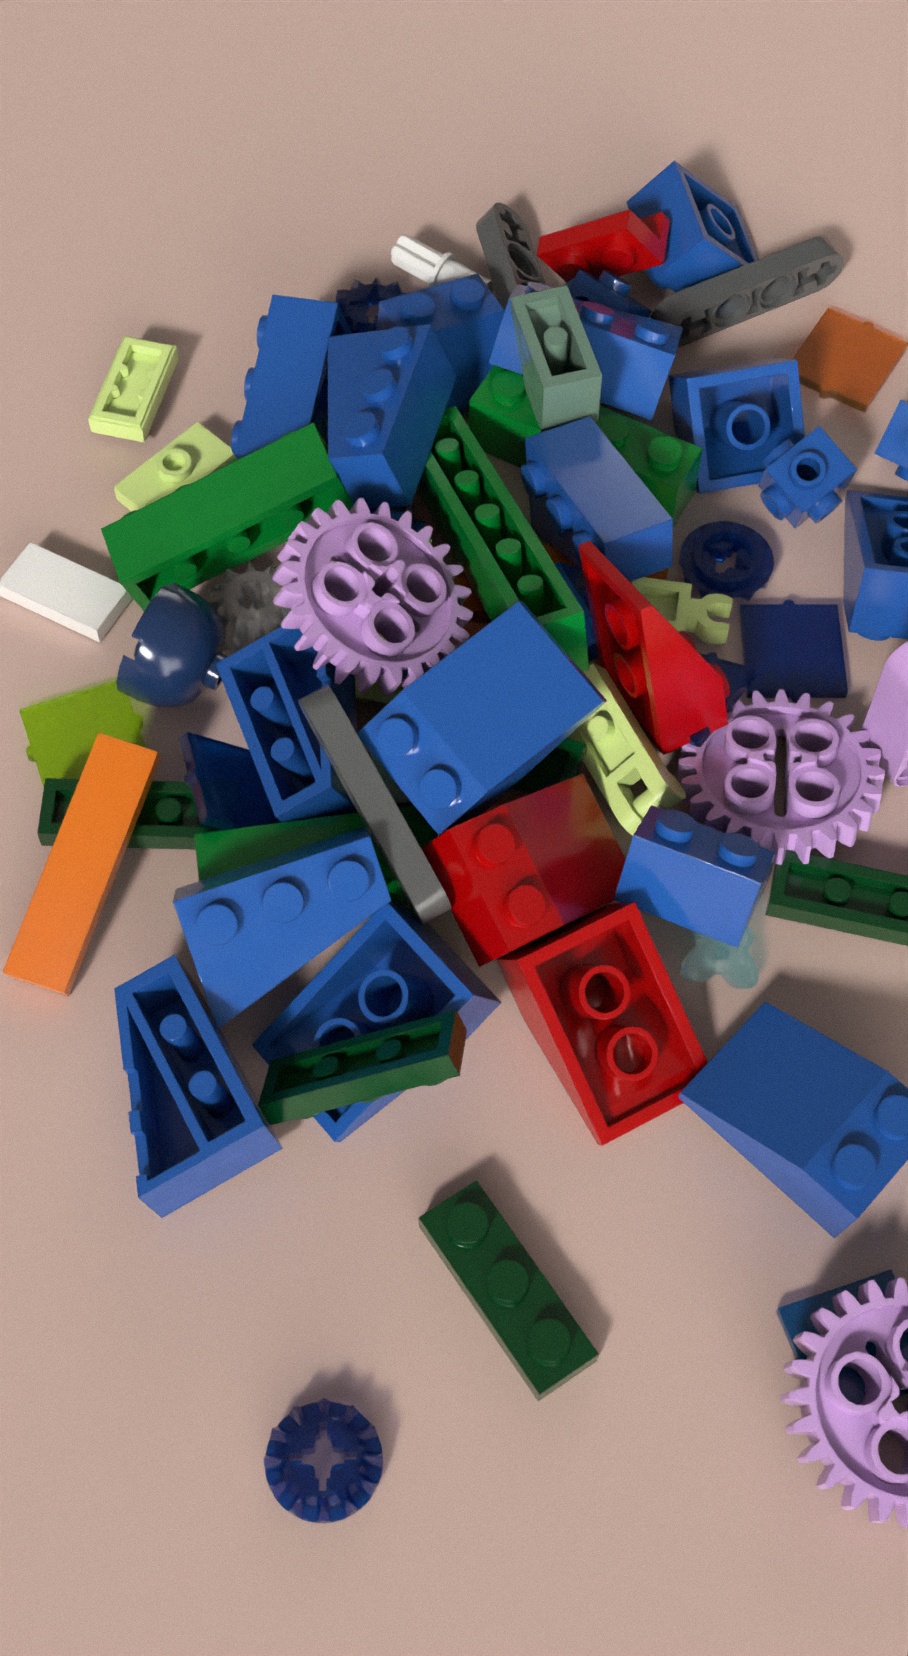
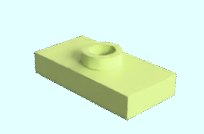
[88,336,179,443]
[114,422,237,511]

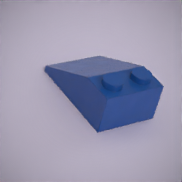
[843,490,908,641]
[357,601,607,836]
[252,902,502,1142]
[678,1001,908,1238]

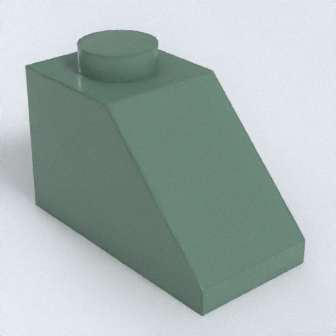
[510,285,602,432]

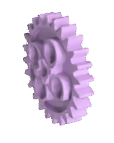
[272,498,473,696]
[677,689,885,865]
[780,1277,908,1528]

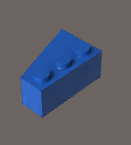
[489,282,683,420]
[231,294,352,458]
[328,324,457,508]
[521,416,673,582]
[216,627,358,822]
[173,826,391,1030]
[114,954,283,1218]

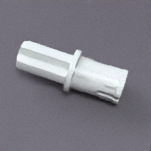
[391,235,494,292]

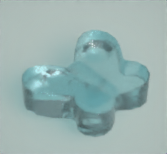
[680,927,759,989]

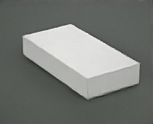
[0,542,132,642]

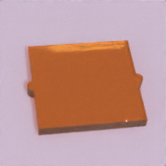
[792,308,908,413]

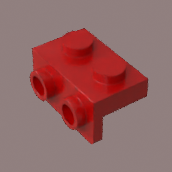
[537,209,670,283]

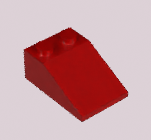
[578,540,730,755]
[421,774,626,967]
[496,902,708,1146]

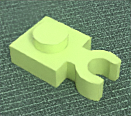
[632,577,733,645]

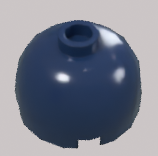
[116,581,228,707]

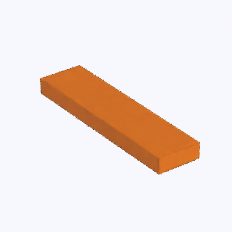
[3,732,161,997]

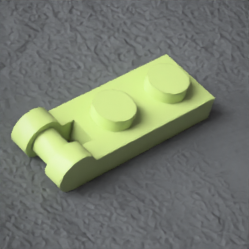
[569,663,686,835]

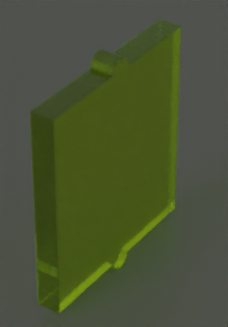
[19,680,146,787]

